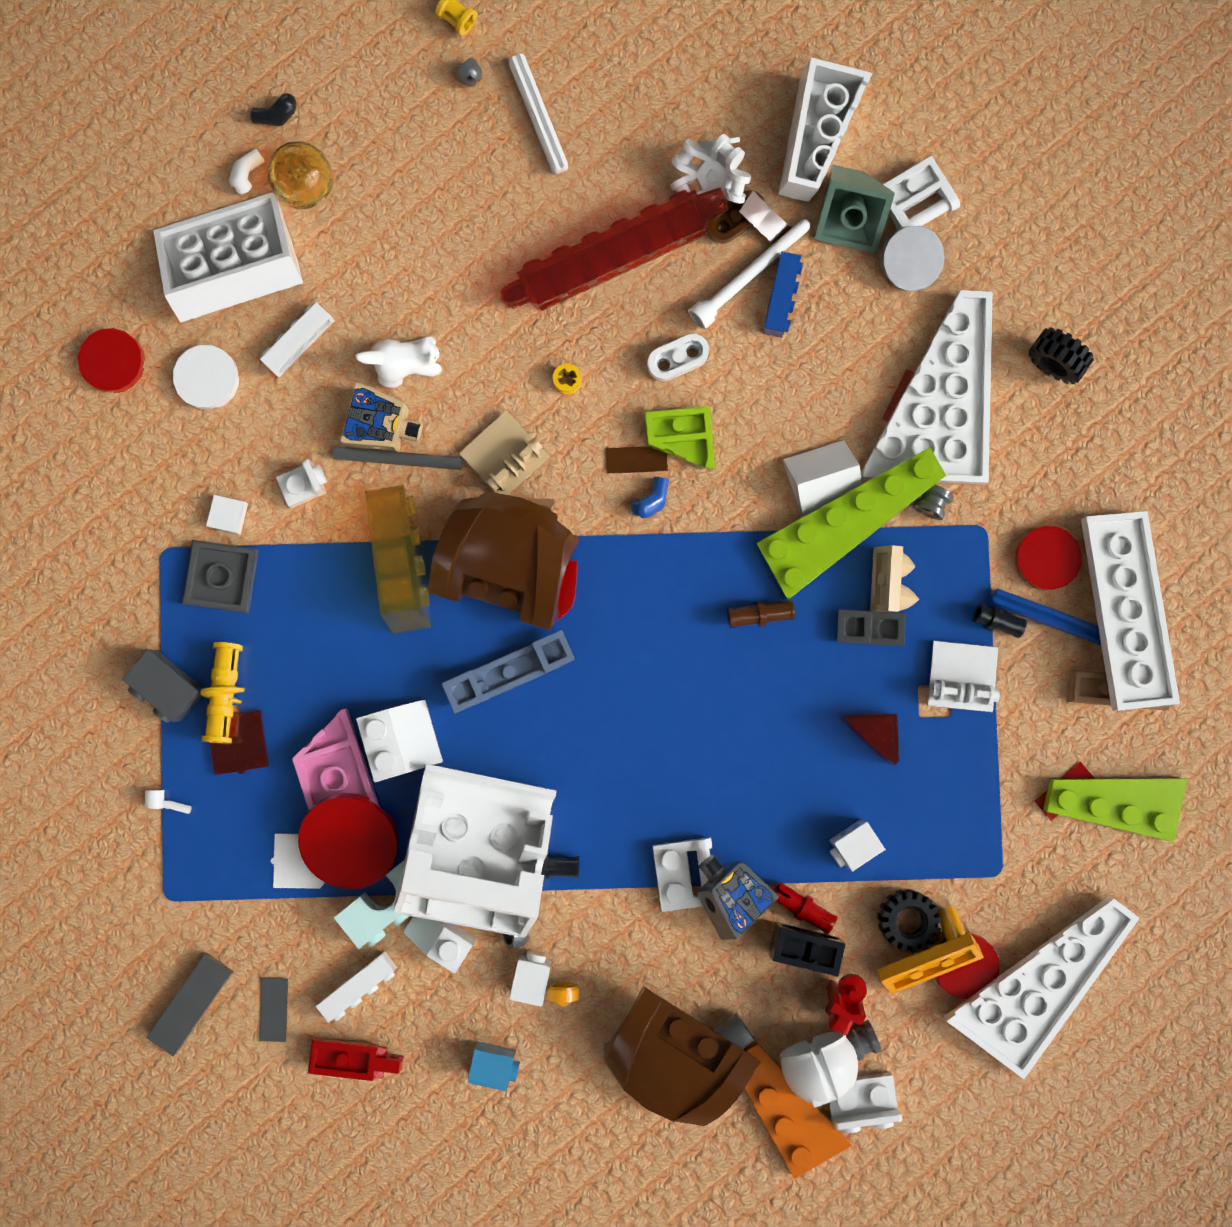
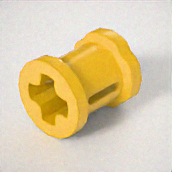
[435,0,478,36]

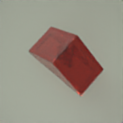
[841,713,899,765]

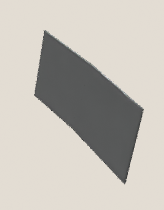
[260,978,288,1042]

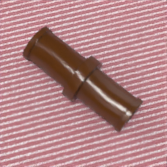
[727,599,795,628]

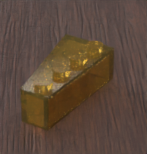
[365,485,431,634]

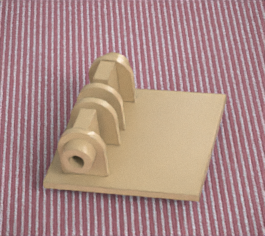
[459,410,550,495]

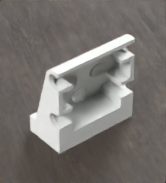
[393,764,556,938]

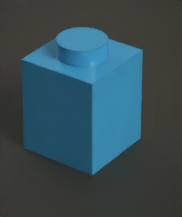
[467,1042,520,1091]

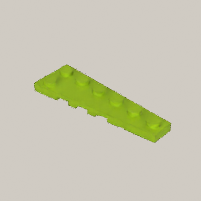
[757,447,946,599]

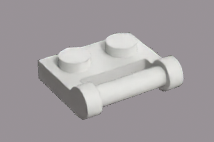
[883,156,960,230]
[652,837,712,912]

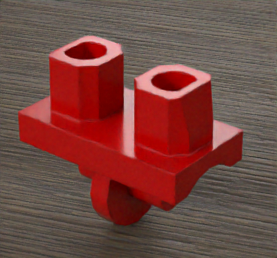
[825,974,867,1036]

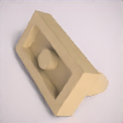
[870,545,919,613]

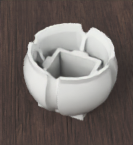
[780,1031,858,1108]

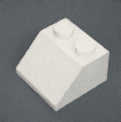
[356,700,443,783]

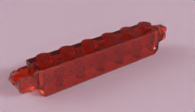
[500,188,728,311]

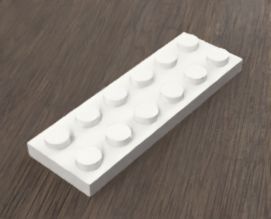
[1081,511,1180,711]

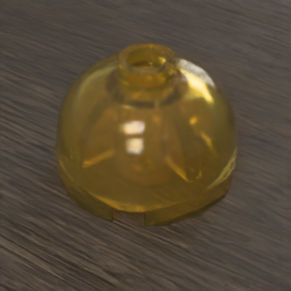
[267,141,334,209]

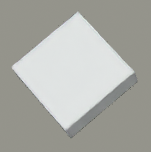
[206,495,248,535]

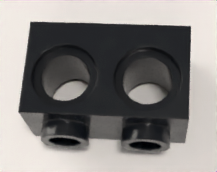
[768,922,846,977]

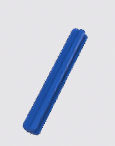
[990,588,1101,646]

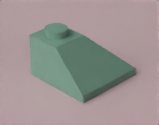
[814,165,895,254]

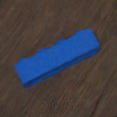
[763,251,803,338]

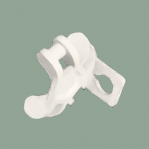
[670,134,751,209]

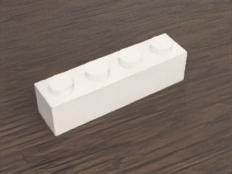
[260,302,334,377]
[316,951,397,1023]

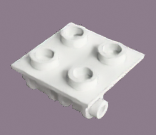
[928,641,1000,712]

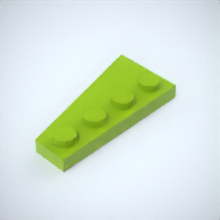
[1043,778,1187,842]

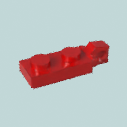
[308,1037,404,1081]

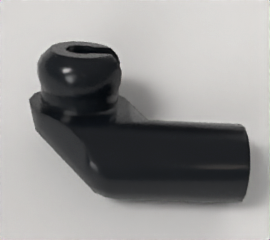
[251,93,297,126]

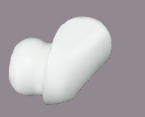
[229,148,265,195]

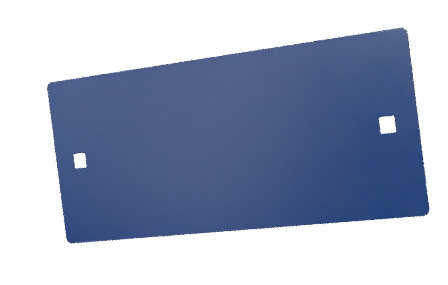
[160,525,1003,902]

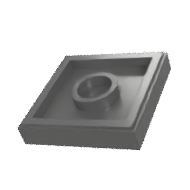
[182,540,259,614]

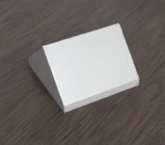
[782,440,862,518]

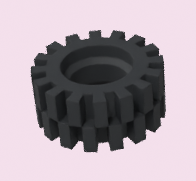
[1028,327,1094,384]
[877,889,942,953]

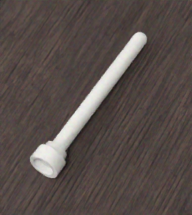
[688,219,811,330]

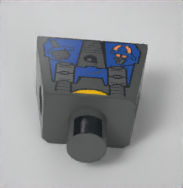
[697,855,779,940]

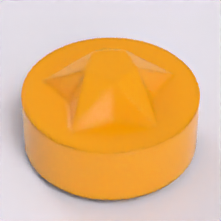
[546,983,580,1007]

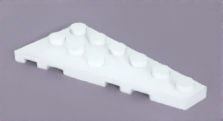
[942,896,1140,1079]

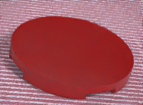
[298,793,399,889]

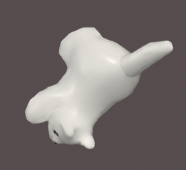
[355,337,442,388]

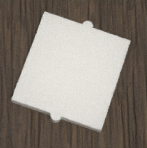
[271,834,325,889]

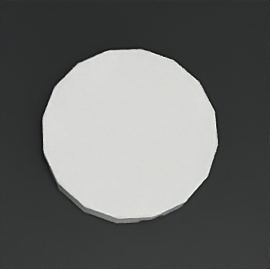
[173,345,239,410]

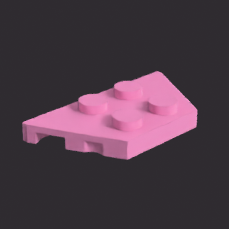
[292,709,380,811]

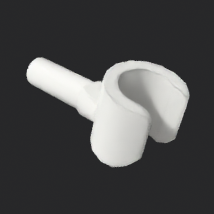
[145,789,192,814]

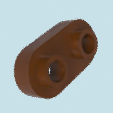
[707,190,765,244]

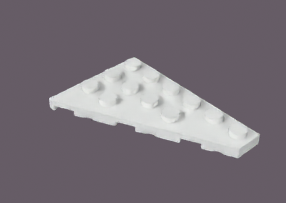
[861,290,993,485]

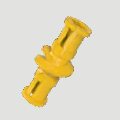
[200,642,245,744]

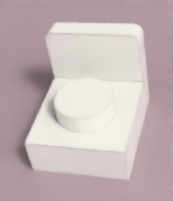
[276,459,327,508]

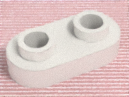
[647,334,709,382]

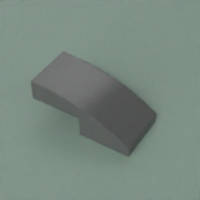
[837,610,906,646]

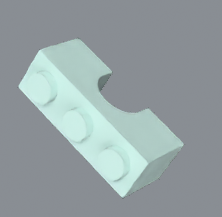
[334,860,409,949]

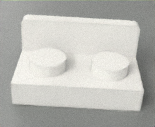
[829,1072,902,1133]

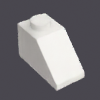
[403,916,476,974]

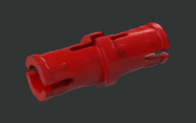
[774,882,838,934]

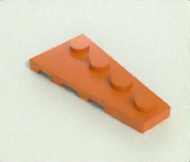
[744,1041,852,1179]

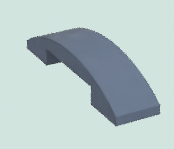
[441,630,575,714]

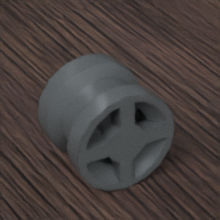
[913,484,954,520]
[846,1020,882,1061]

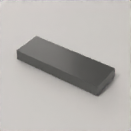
[146,953,234,1056]

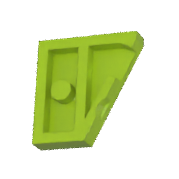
[645,406,716,470]

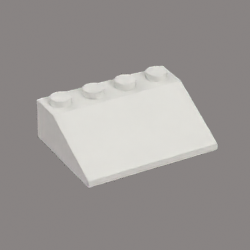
[153,191,303,322]

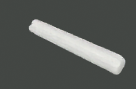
[509,54,568,175]

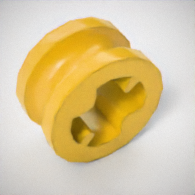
[553,363,582,395]

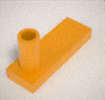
[877,906,984,994]

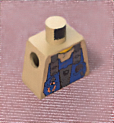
[340,382,423,452]

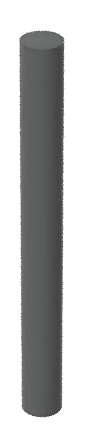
[332,446,463,470]

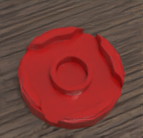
[78,328,145,393]
[1015,526,1082,590]
[935,933,1000,1000]

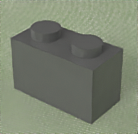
[122,649,204,723]

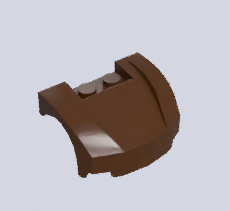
[428,493,579,630]
[604,985,761,1126]

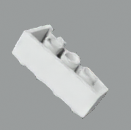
[778,57,873,202]

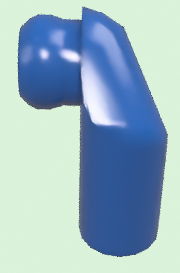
[631,477,669,518]

